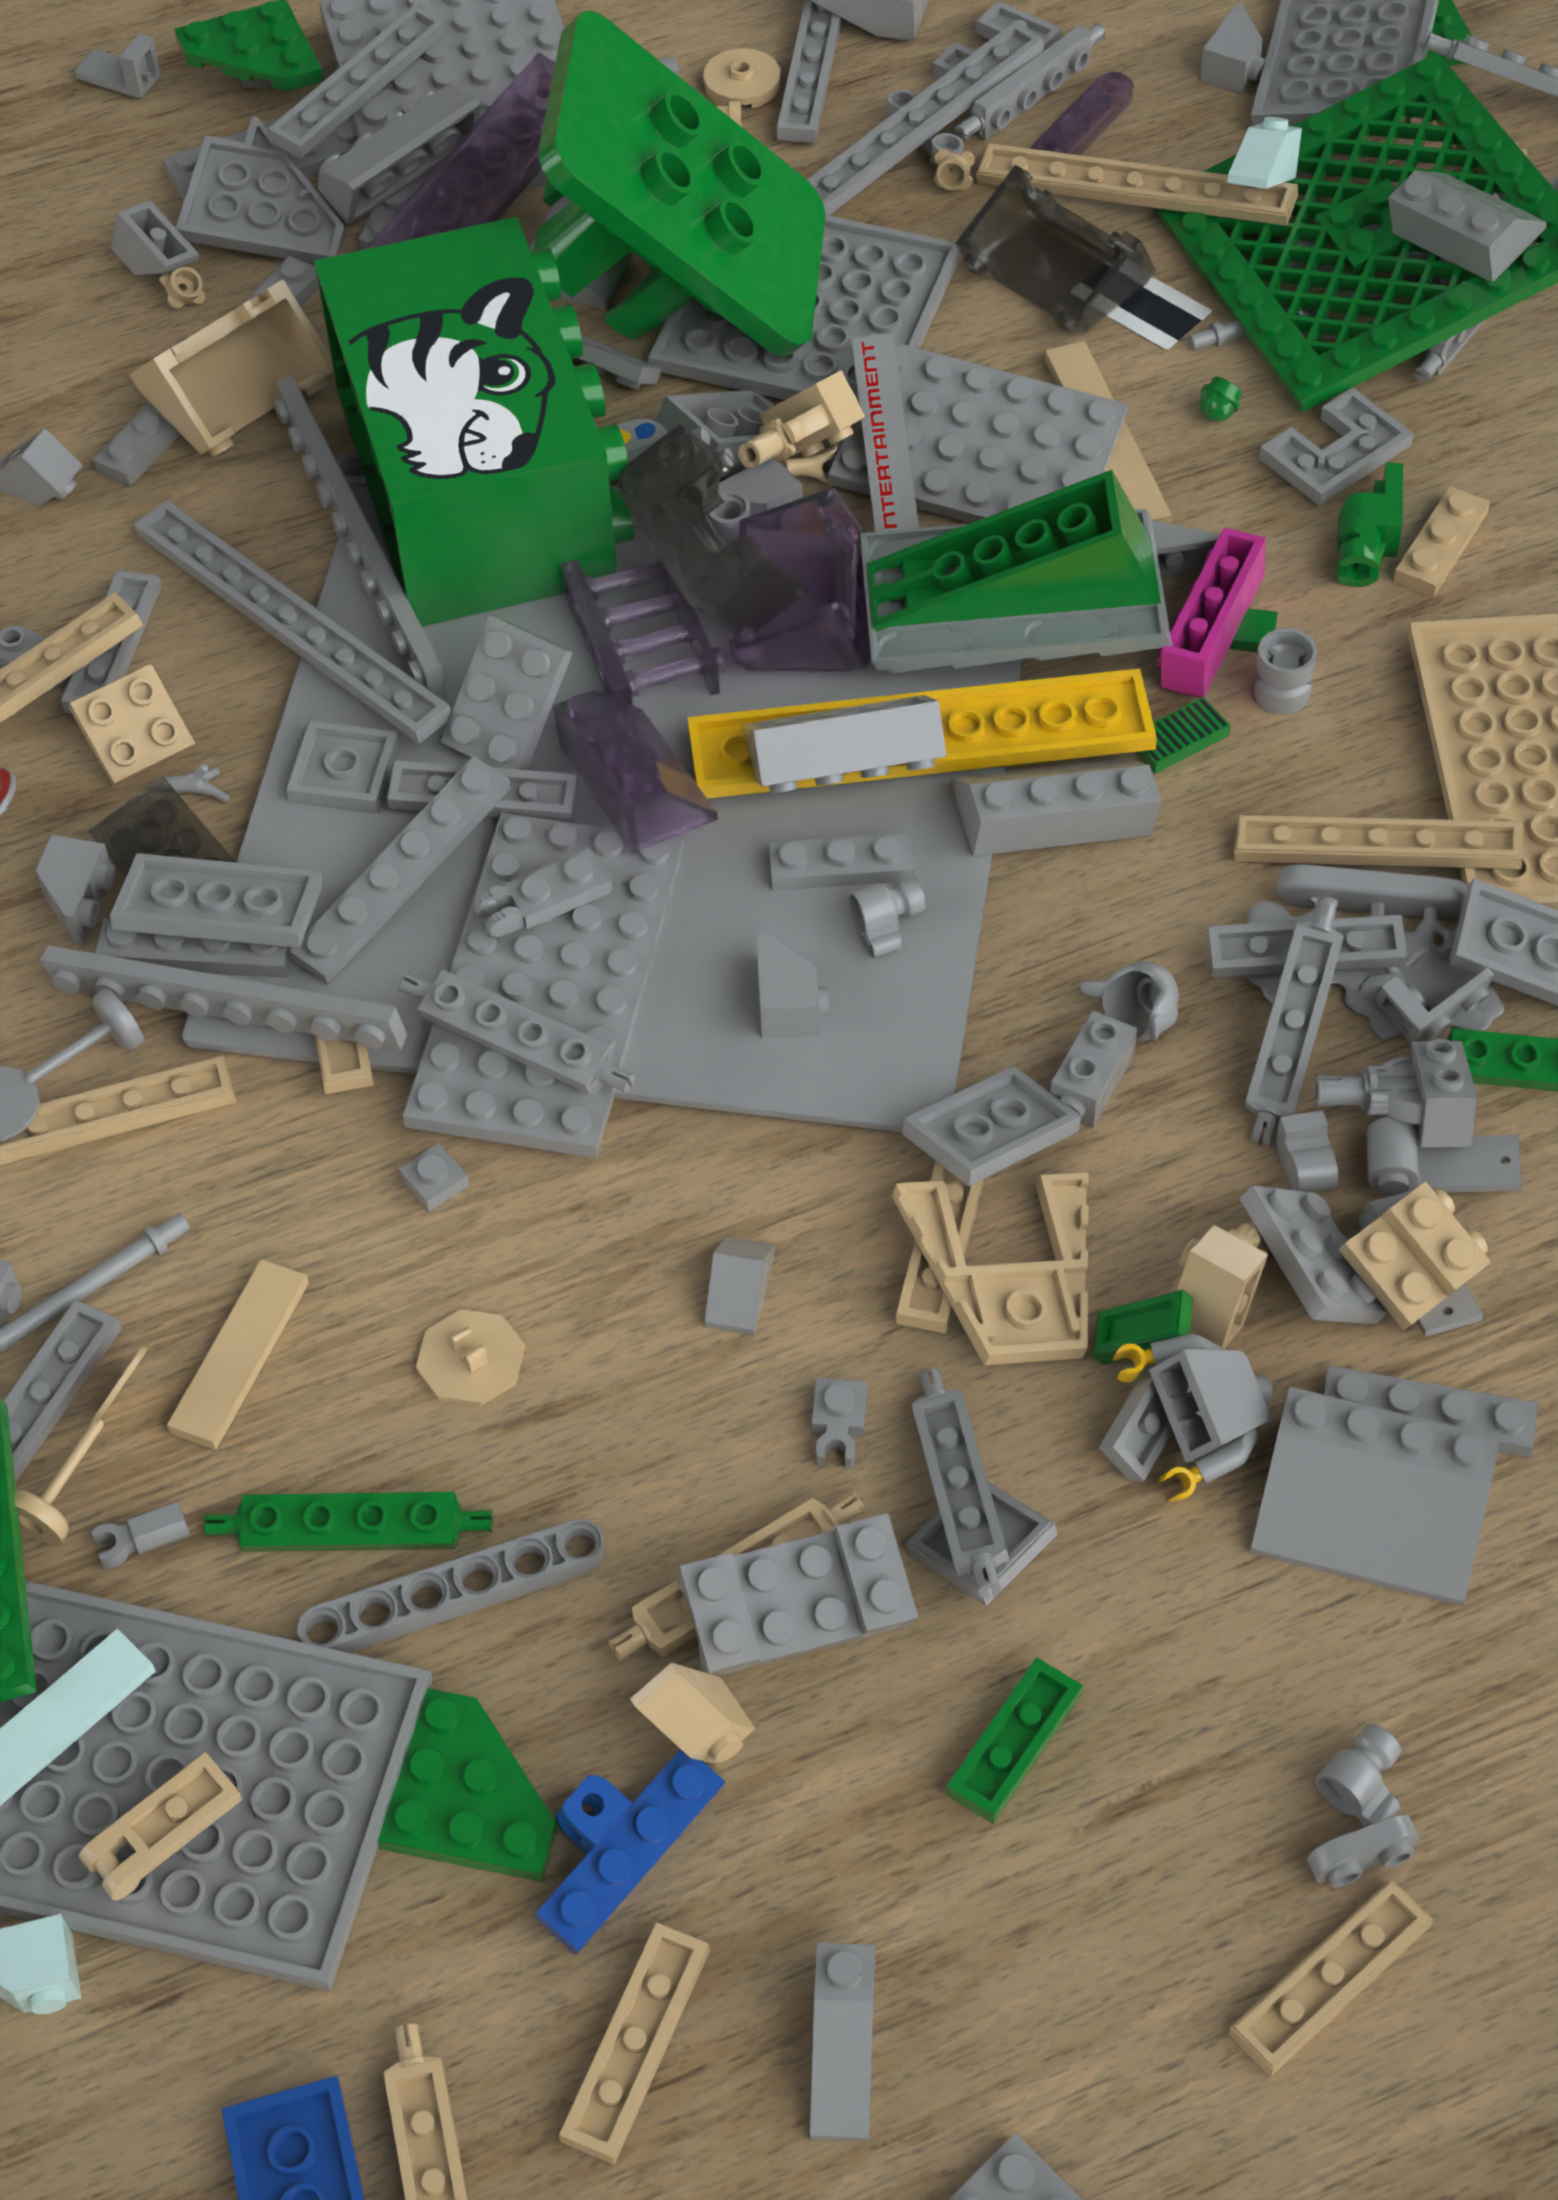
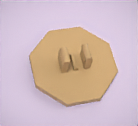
[416,1309,525,1406]

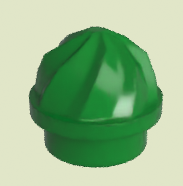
[1199,377,1242,421]

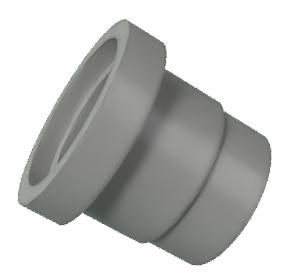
[706,491,750,546]

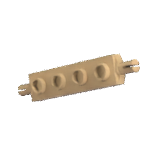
[608,1492,865,1661]
[383,2024,468,2200]

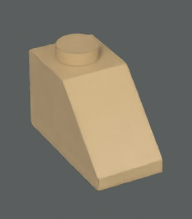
[630,1663,756,1764]

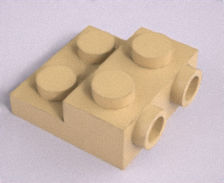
[1338,1181,1491,1331]

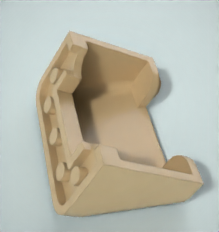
[128,279,333,458]

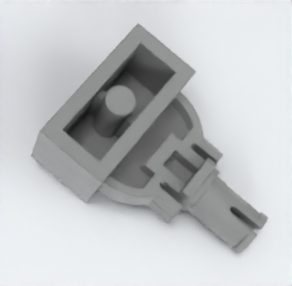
[1315,1039,1477,1148]

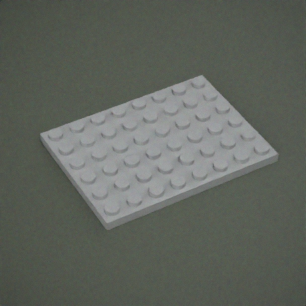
[0,1581,433,1992]

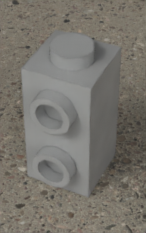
[1050,1010,1137,1128]

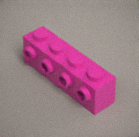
[1156,527,1266,698]

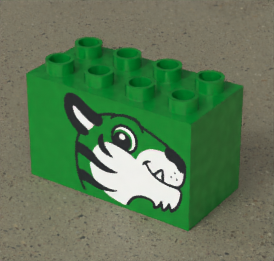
[314,217,634,627]

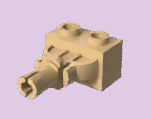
[738,370,865,468]
[1169,1220,1270,1350]

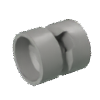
[1252,628,1318,715]

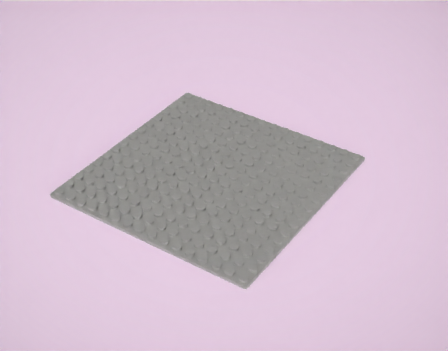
[182,486,1023,1132]

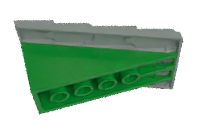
[860,469,1172,673]

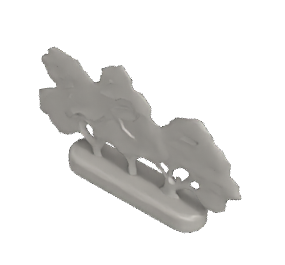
[1246,864,1505,1041]

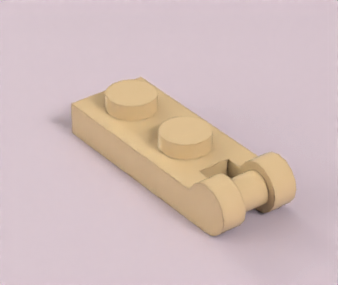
[79,1752,242,1901]

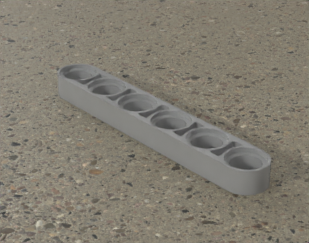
[297,1519,605,1653]

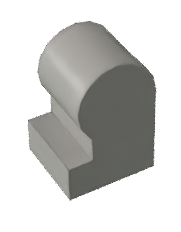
[1275,1110,1338,1192]

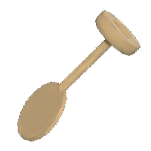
[15,1345,148,1546]

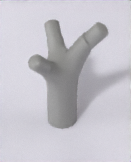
[156,764,230,803]

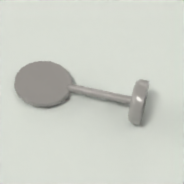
[0,987,145,1142]

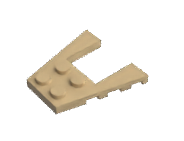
[892,1172,1089,1365]

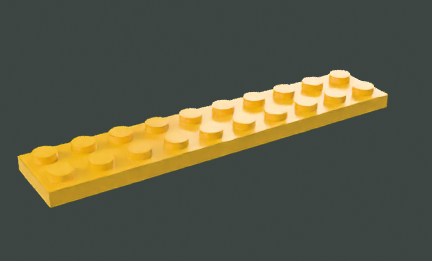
[687,668,1157,799]

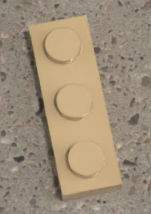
[1393,486,1490,598]

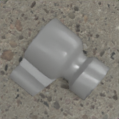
[848,876,926,958]
[1315,1724,1402,1827]

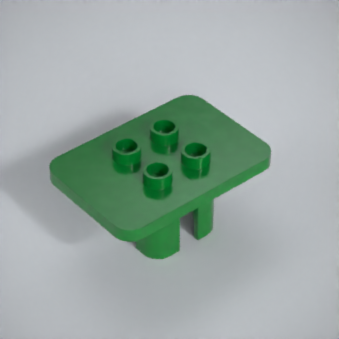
[534,10,826,357]

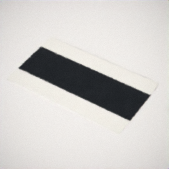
[1070,257,1212,350]

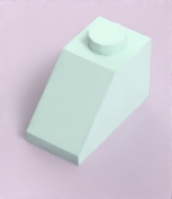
[1227,117,1302,189]
[0,1914,82,2014]

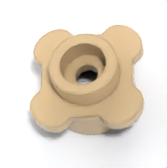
[933,149,975,190]
[159,267,205,309]

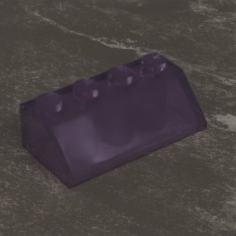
[552,690,718,853]

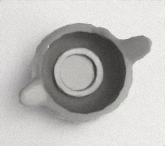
[1080,961,1179,1042]

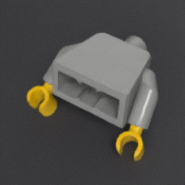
[1112,1333,1273,1502]

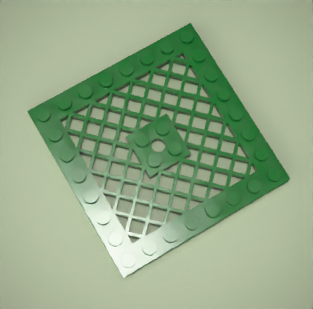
[1152,52,1558,413]

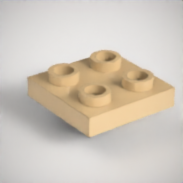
[69,664,195,787]

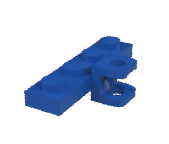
[533,1749,726,1955]

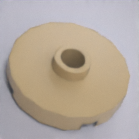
[703,48,781,109]

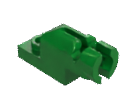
[1337,462,1404,587]

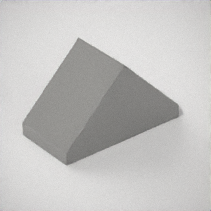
[705,1237,775,1335]

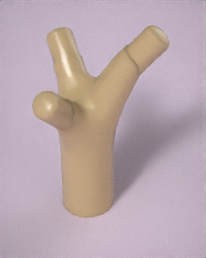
[780,443,840,487]

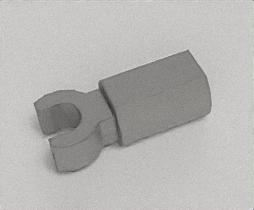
[90,1501,190,1569]

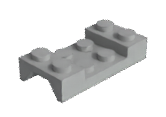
[675,1513,919,1676]

